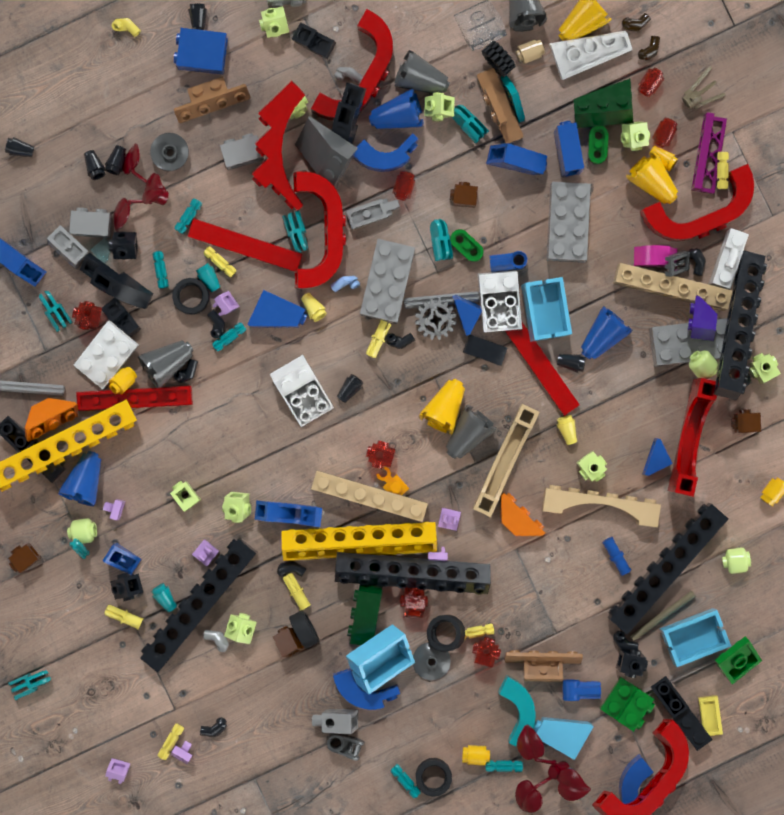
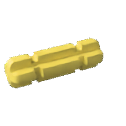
[717,152,729,189]
[204,246,236,277]
[464,624,494,640]
[158,723,184,760]

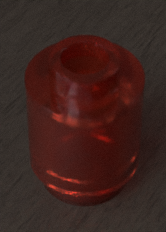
[637,67,664,97]
[652,117,678,148]
[392,171,416,201]

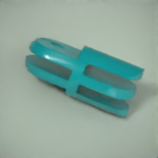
[452,105,489,144]
[282,210,308,253]
[430,219,453,261]
[38,291,73,332]
[8,670,51,700]

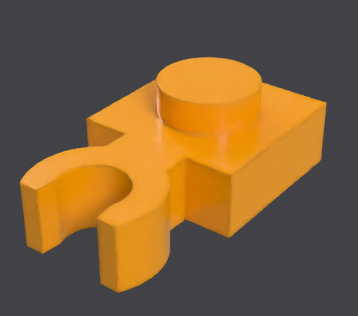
[376,466,409,495]

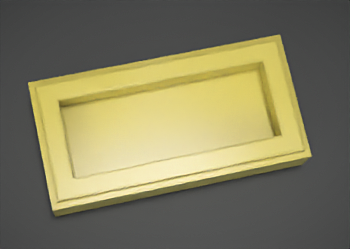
[698,695,723,736]

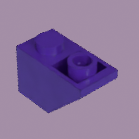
[688,296,718,341]

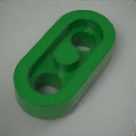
[588,126,608,164]
[450,229,484,262]

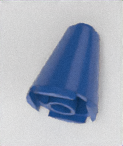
[369,89,424,129]
[581,306,633,360]
[58,451,101,506]

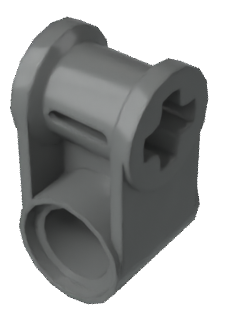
[327,733,365,761]

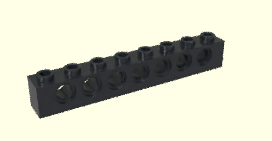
[713,250,767,400]
[607,503,729,634]
[140,538,258,673]
[334,552,491,595]

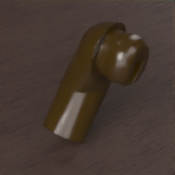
[622,13,651,32]
[638,36,660,61]

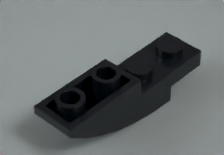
[332,83,367,145]
[80,253,154,309]
[0,416,66,483]
[651,676,713,751]

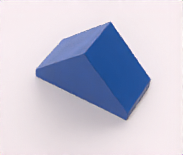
[452,295,482,336]
[642,438,673,476]
[103,543,141,575]

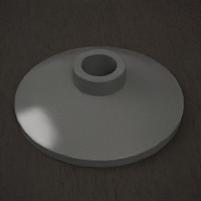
[150,133,189,171]
[413,642,451,680]

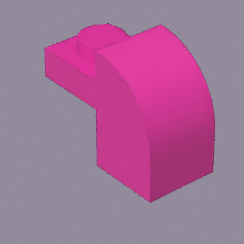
[634,245,678,268]

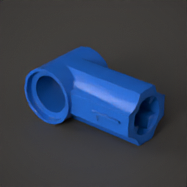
[489,251,528,272]
[563,679,601,701]

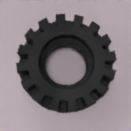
[481,41,516,77]

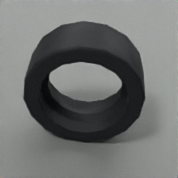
[172,278,210,315]
[289,610,320,649]
[427,615,465,652]
[415,758,452,797]

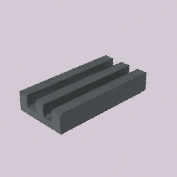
[665,251,690,277]

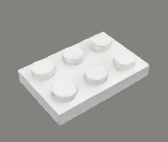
[74,321,139,389]

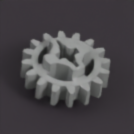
[415,298,456,340]

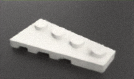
[549,31,633,80]

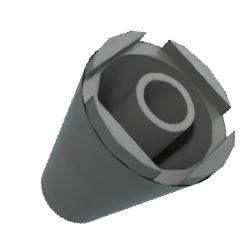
[509,0,547,32]
[395,50,450,93]
[138,340,194,388]
[446,405,497,459]

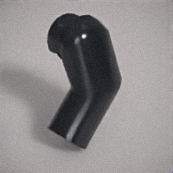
[689,248,706,276]
[207,310,225,338]
[386,332,415,349]
[174,359,198,383]
[277,561,306,577]
[613,631,639,651]
[200,717,227,737]

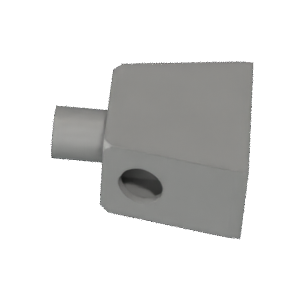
[312,709,358,734]

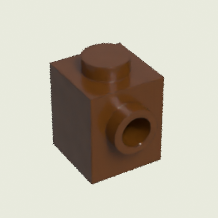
[449,182,478,208]
[731,409,761,433]
[8,543,42,573]
[273,626,305,657]

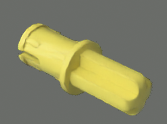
[366,320,392,358]
[283,573,311,611]
[104,605,143,630]

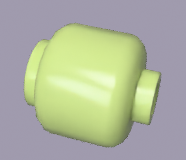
[689,350,718,379]
[67,518,97,544]
[722,547,751,574]

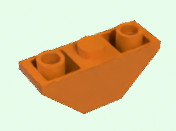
[25,398,78,442]
[500,492,545,536]

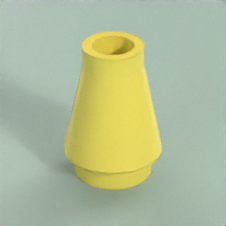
[301,293,327,322]
[556,415,577,445]

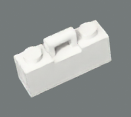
[709,228,749,290]

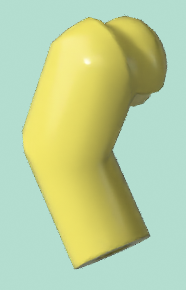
[111,18,141,37]

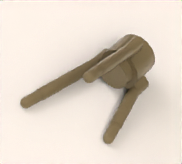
[682,66,726,110]

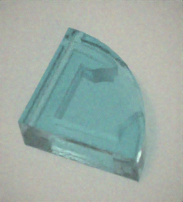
[91,237,110,263]

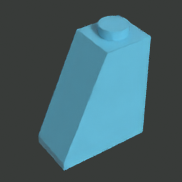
[533,717,594,760]

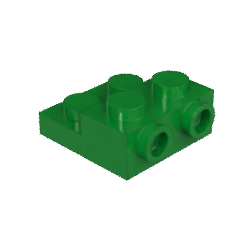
[715,636,762,685]
[600,676,655,732]

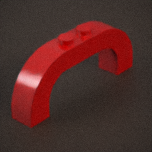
[311,9,393,121]
[640,164,754,241]
[293,172,346,288]
[592,719,689,815]

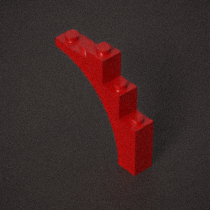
[252,80,305,211]

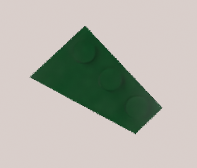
[574,78,634,128]
[347,585,383,645]

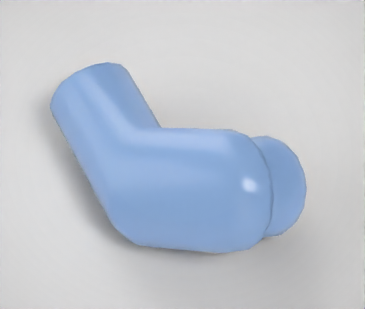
[330,276,360,292]

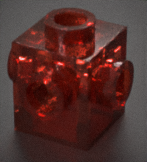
[72,301,102,330]
[366,440,395,469]
[400,588,428,618]
[472,637,501,668]

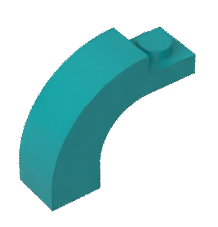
[498,675,536,747]

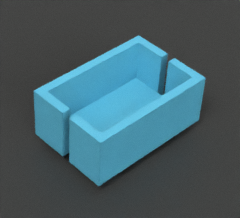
[521,277,572,342]
[660,608,731,667]
[346,624,415,694]

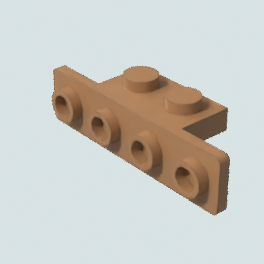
[477,68,523,144]
[174,77,251,123]
[504,650,583,682]

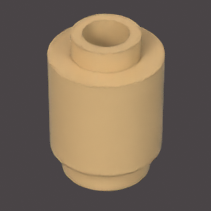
[515,39,545,64]

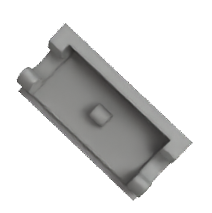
[47,225,88,269]

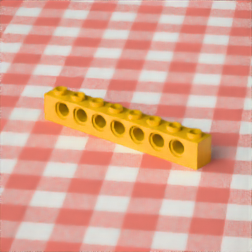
[0,399,137,492]
[282,522,437,561]

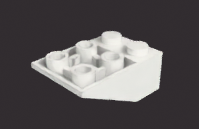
[478,270,522,332]
[270,355,334,427]

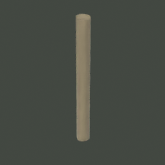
[630,591,696,642]

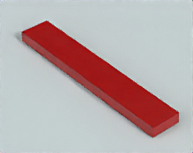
[188,218,303,272]
[505,322,580,416]
[76,386,193,411]

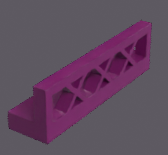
[691,112,727,194]

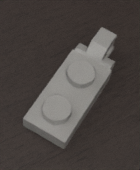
[346,198,400,230]

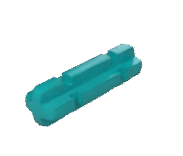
[174,198,202,234]
[152,251,169,289]
[212,322,246,352]
[69,538,90,559]
[485,760,523,772]
[391,764,421,798]

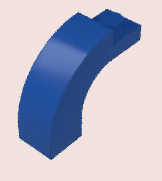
[353,133,418,172]
[254,500,322,527]
[333,668,400,710]
[619,754,654,804]

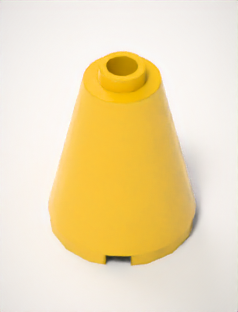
[558,0,612,41]
[626,151,678,204]
[419,379,465,434]

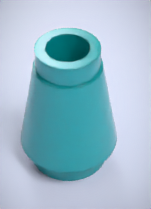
[196,263,221,293]
[151,583,177,613]

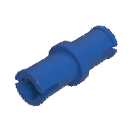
[602,537,631,576]

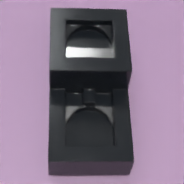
[292,22,336,59]
[101,298,141,338]
[463,335,508,366]

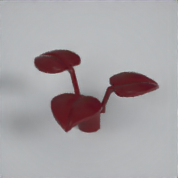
[113,143,169,232]
[515,724,591,813]

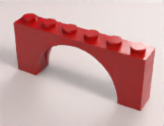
[667,378,717,497]

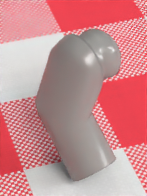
[334,67,364,84]
[204,630,229,652]

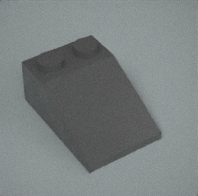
[295,116,358,186]

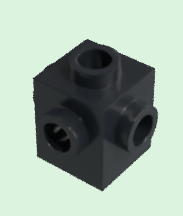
[109,231,138,260]
[110,572,143,602]
[616,648,648,678]

